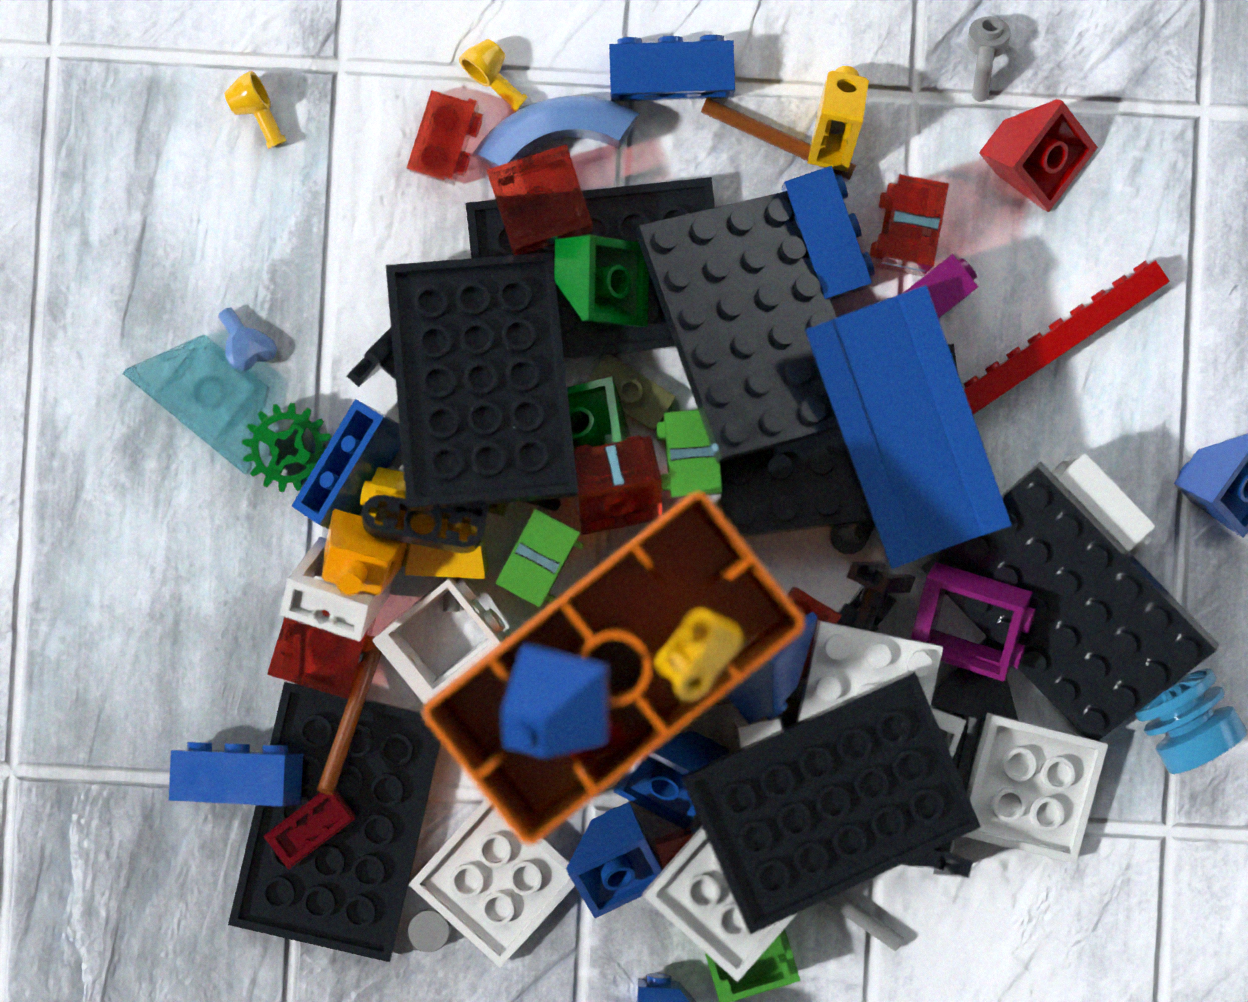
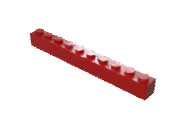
[963,260,1170,415]

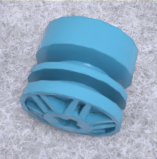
[1135,668,1247,774]

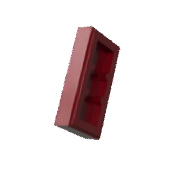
[263,788,357,870]

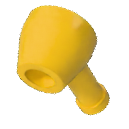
[459,39,528,112]
[225,70,287,149]

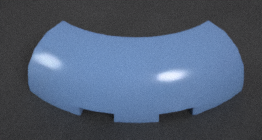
[472,96,640,177]

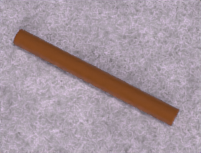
[701,97,856,180]
[317,636,382,795]

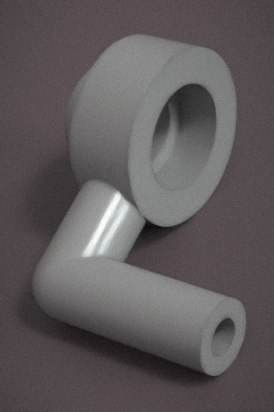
[967,16,1010,102]

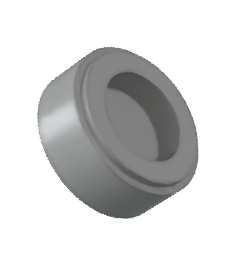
[408,908,450,952]

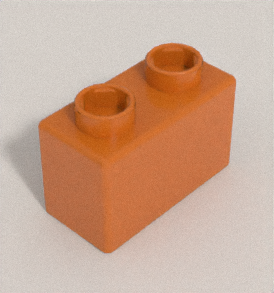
[423,492,805,845]

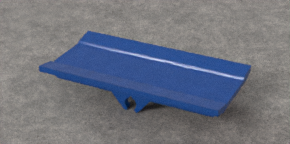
[805,285,1012,570]

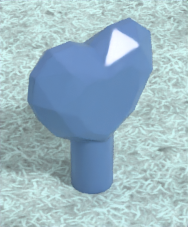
[218,308,277,371]

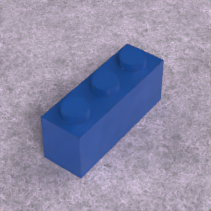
[609,34,735,102]
[781,166,875,301]
[292,399,401,529]
[168,742,303,806]

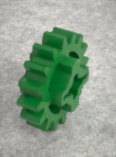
[242,403,331,492]

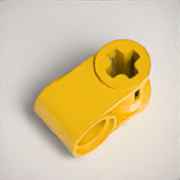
[655,609,742,701]

